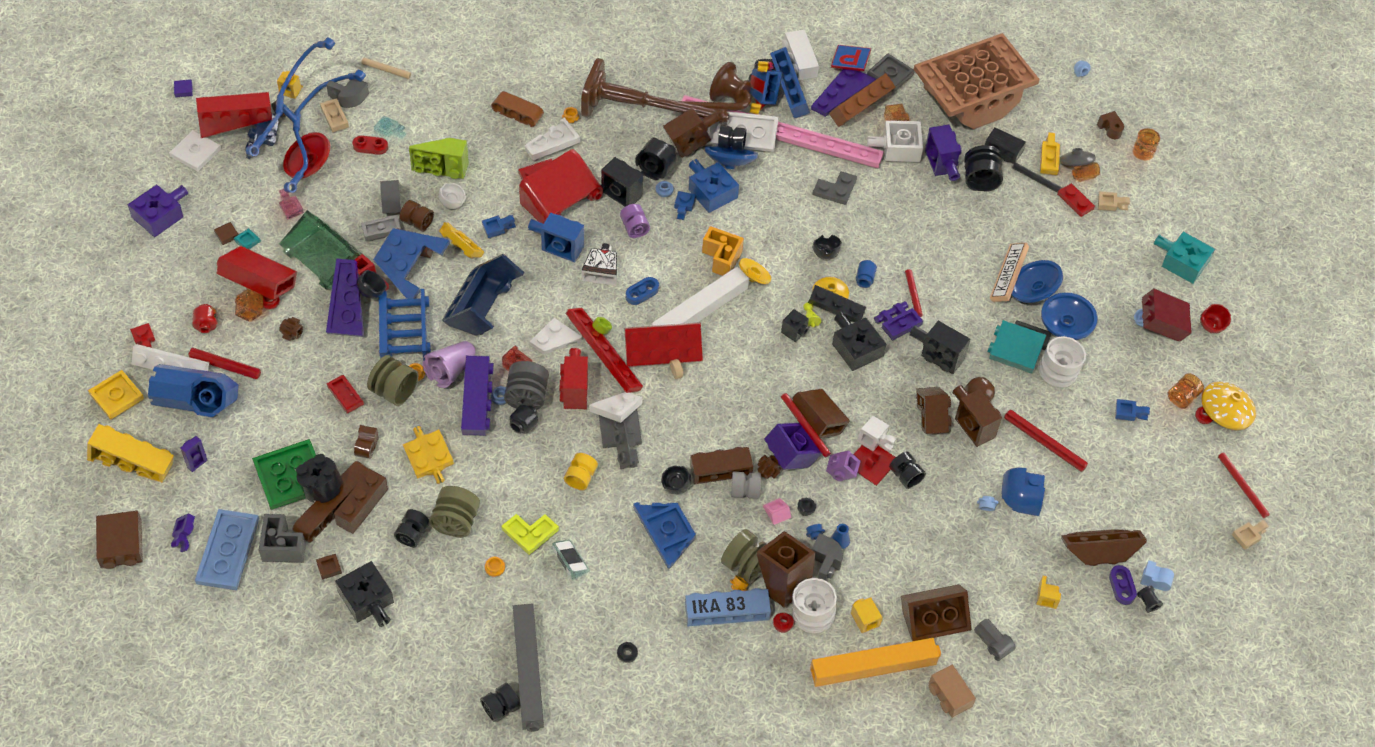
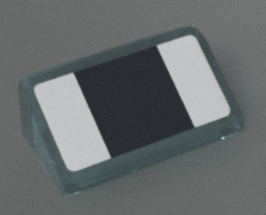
[552,539,590,581]

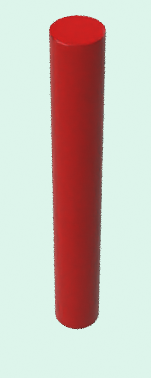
[905,269,923,317]

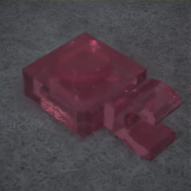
[279,189,304,220]

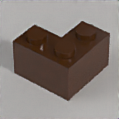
[916,387,952,434]

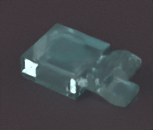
[374,115,406,139]

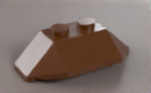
[1061,529,1147,566]

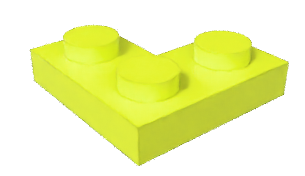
[501,514,559,555]

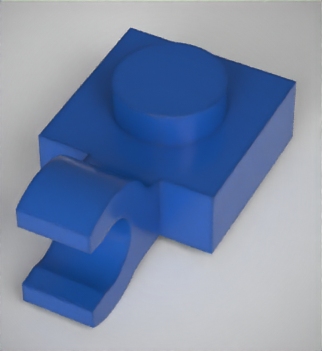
[674,191,696,220]
[482,215,516,238]
[1115,399,1150,421]

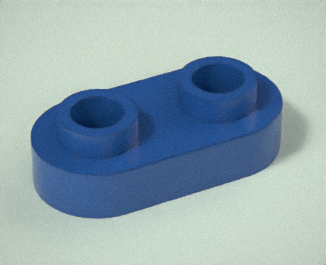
[625,277,659,305]

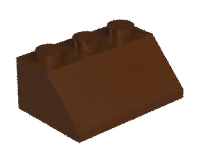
[901,584,972,641]

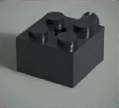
[832,312,887,371]
[909,320,971,374]
[335,561,394,627]

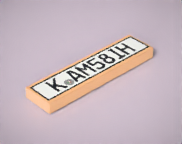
[990,243,1029,302]

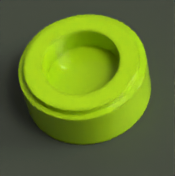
[592,317,612,335]

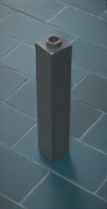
[512,603,544,732]

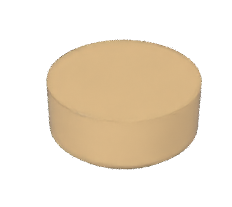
[670,359,683,379]

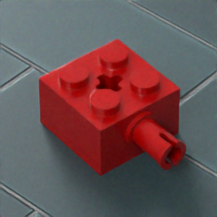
[559,348,588,410]

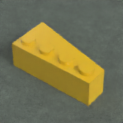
[87,424,174,483]

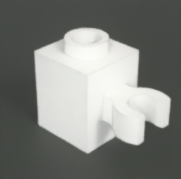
[857,416,896,452]

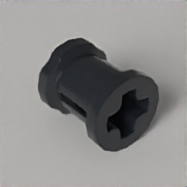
[1137,586,1163,613]

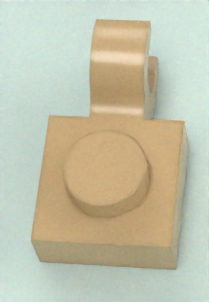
[1098,191,1130,211]
[1232,520,1269,550]

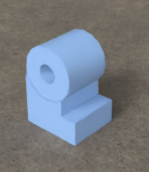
[1140,560,1174,591]

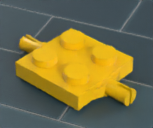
[402,426,454,484]

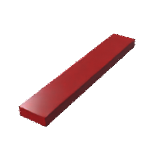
[565,308,643,393]

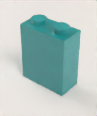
[987,320,1046,374]

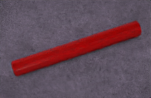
[1004,410,1088,472]

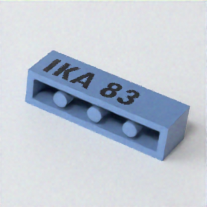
[685,588,771,627]

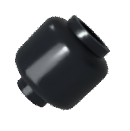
[509,405,538,434]

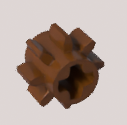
[279,317,303,341]
[757,454,782,479]

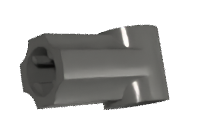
[974,619,1016,661]

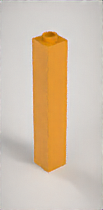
[810,638,941,687]

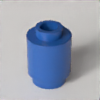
[856,260,877,288]

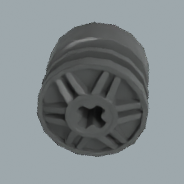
[504,361,549,410]

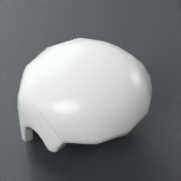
[438,183,466,209]

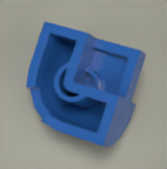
[1001,467,1045,516]

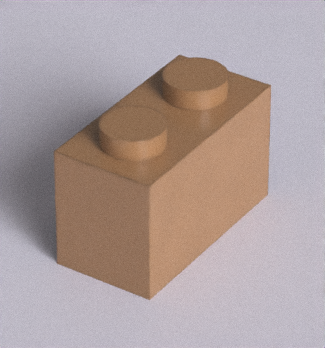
[928,664,976,718]

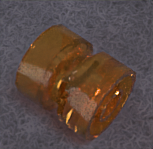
[1132,128,1160,161]
[1167,373,1204,409]

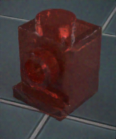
[502,345,532,371]

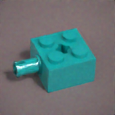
[1154,231,1215,284]

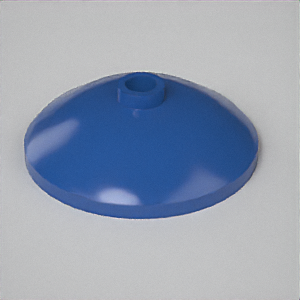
[705,146,758,169]
[1011,260,1063,303]
[1041,292,1098,340]

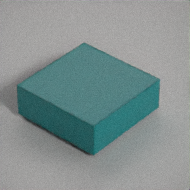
[234,228,261,250]

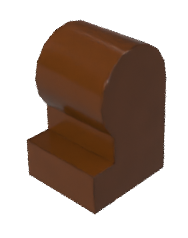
[1097,111,1124,140]
[354,425,379,459]

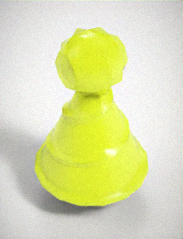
[803,302,821,327]

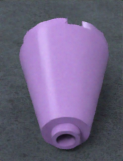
[422,341,475,388]

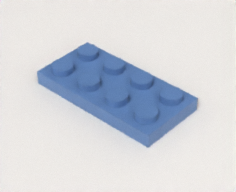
[195,509,259,590]

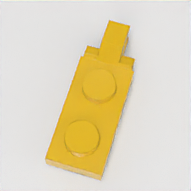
[1040,132,1060,175]
[439,222,484,258]

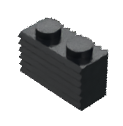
[985,127,1026,164]

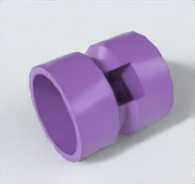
[620,204,650,238]

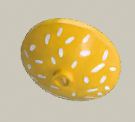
[1201,381,1256,430]

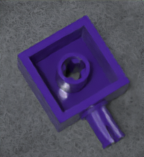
[925,124,962,181]
[127,184,188,238]

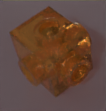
[235,288,263,322]

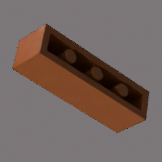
[829,73,896,127]

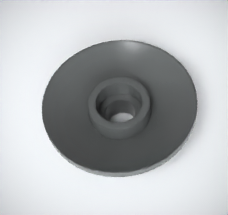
[1060,148,1096,166]

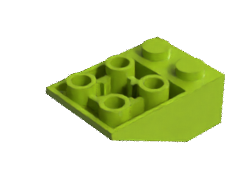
[409,138,469,179]

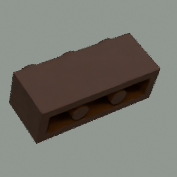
[690,447,754,485]
[334,469,388,534]

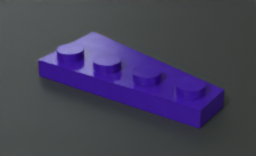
[811,69,876,117]
[326,259,364,337]

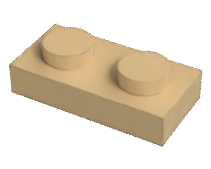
[320,98,349,132]

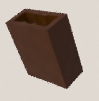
[792,389,850,438]
[96,510,143,569]

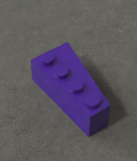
[461,355,494,436]

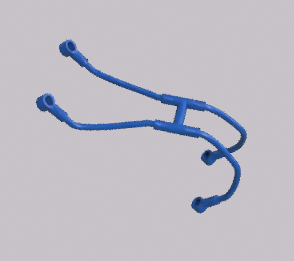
[246,37,366,193]

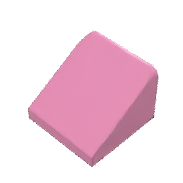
[763,498,791,525]

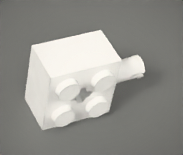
[867,121,923,162]

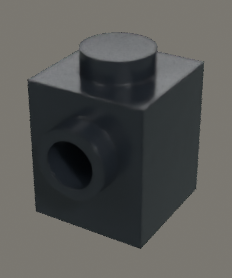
[781,309,809,342]

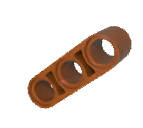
[491,91,544,127]

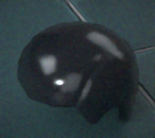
[812,235,842,260]
[356,270,387,299]
[661,465,691,495]

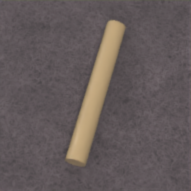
[362,58,411,79]

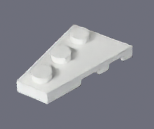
[525,118,580,160]

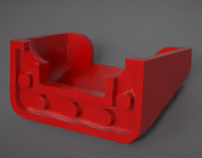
[519,149,603,224]

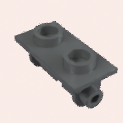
[614,426,639,469]

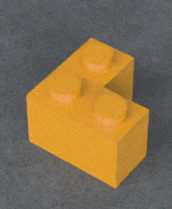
[702,226,744,276]

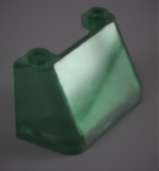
[279,210,362,290]

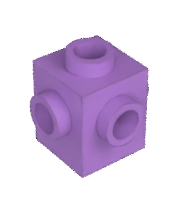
[826,450,860,481]

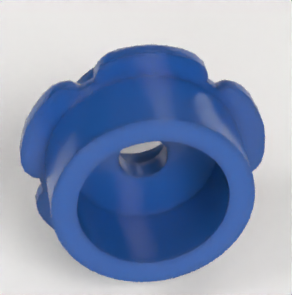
[806,524,825,540]

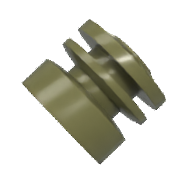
[367,355,419,406]
[429,486,480,538]
[721,529,766,584]

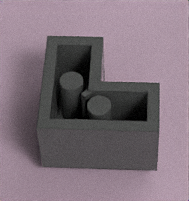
[259,514,306,563]

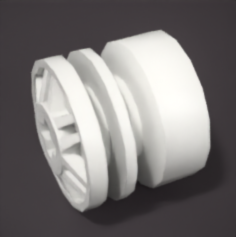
[1038,336,1086,388]
[792,578,837,634]

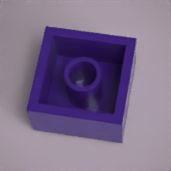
[764,423,822,470]

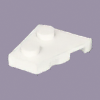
[530,318,582,355]
[589,392,642,423]

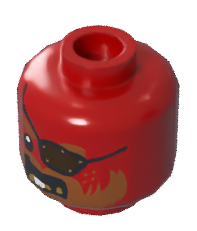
[192,304,218,333]

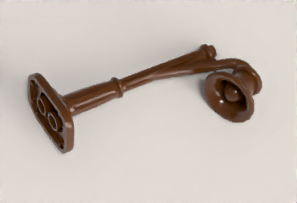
[581,58,751,124]

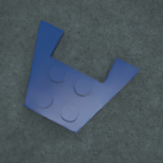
[373,228,450,299]

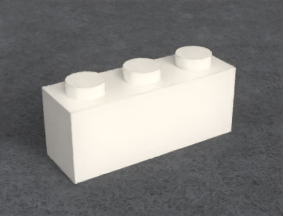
[782,29,819,80]

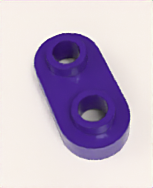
[1109,565,1137,605]

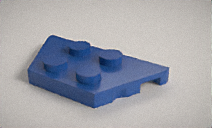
[633,502,696,569]

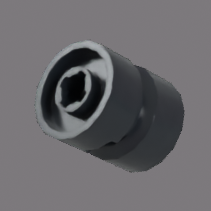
[718,125,747,151]
[889,451,926,489]
[394,509,430,548]
[480,682,520,722]

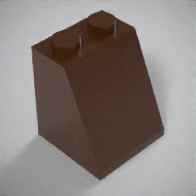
[756,531,815,608]

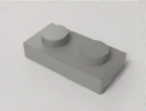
[361,215,401,241]

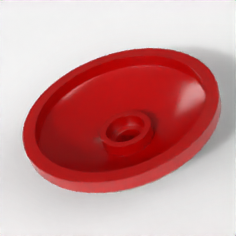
[283,132,330,179]

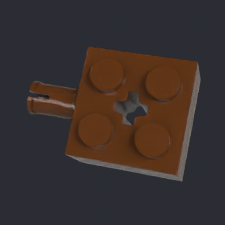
[663,107,721,158]
[952,385,1002,447]

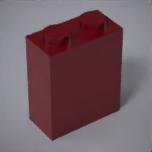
[1142,288,1192,342]

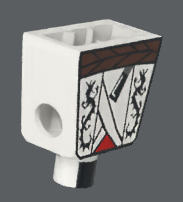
[582,243,617,286]

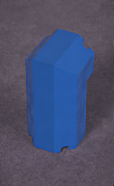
[148,364,239,417]

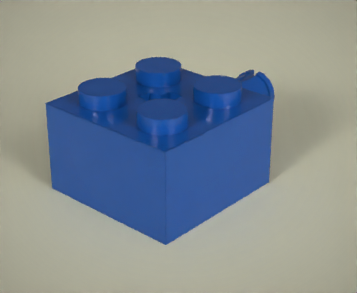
[688,159,739,213]
[528,213,584,263]

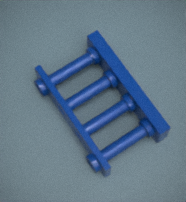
[379,289,431,361]

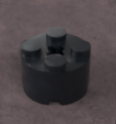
[635,137,677,181]
[296,454,343,503]

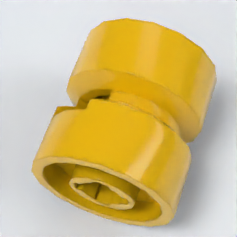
[563,453,598,490]

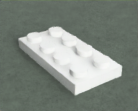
[706,112,779,152]

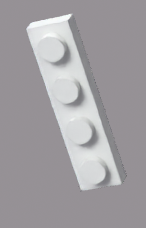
[131,344,209,371]

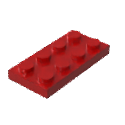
[624,322,703,366]

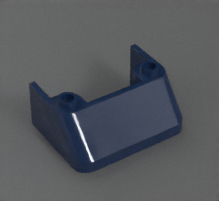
[442,254,525,336]

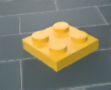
[88,370,144,420]

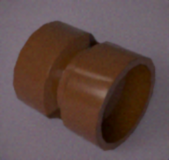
[399,200,434,232]

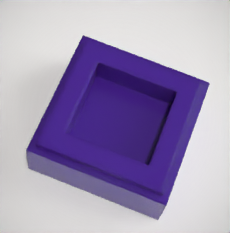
[174,79,193,98]

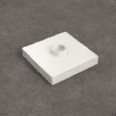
[169,130,221,172]

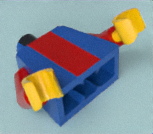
[749,61,782,115]

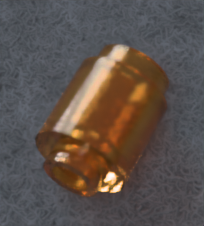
[1072,162,1100,182]

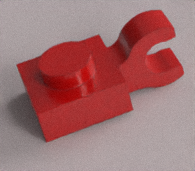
[130,323,155,348]

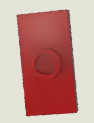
[326,375,364,414]

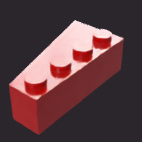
[196,92,272,138]

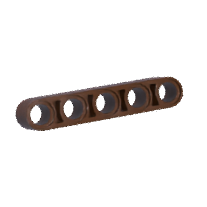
[292,461,369,543]

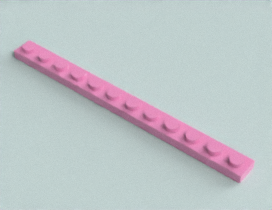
[682,95,884,168]

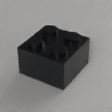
[601,157,643,207]

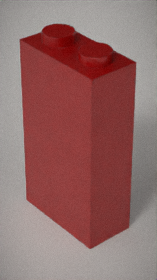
[216,246,297,300]

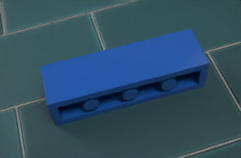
[770,47,810,118]

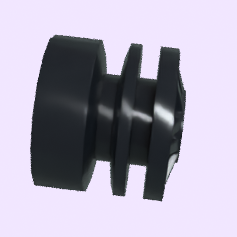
[964,145,1003,192]

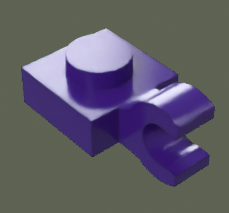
[171,513,195,552]

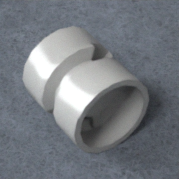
[731,472,761,499]

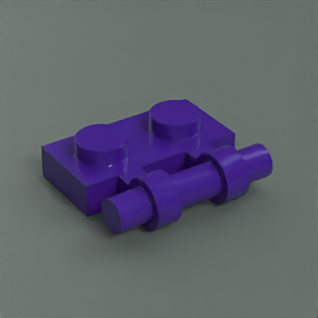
[874,301,923,341]

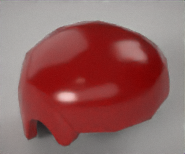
[1200,304,1231,333]

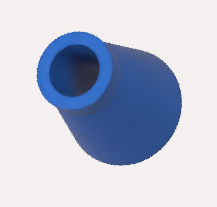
[830,523,850,549]

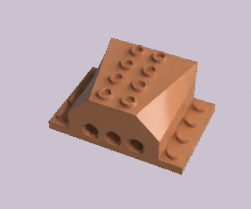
[913,33,1040,129]

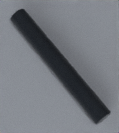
[1012,162,1062,193]

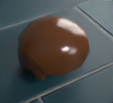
[964,377,995,401]

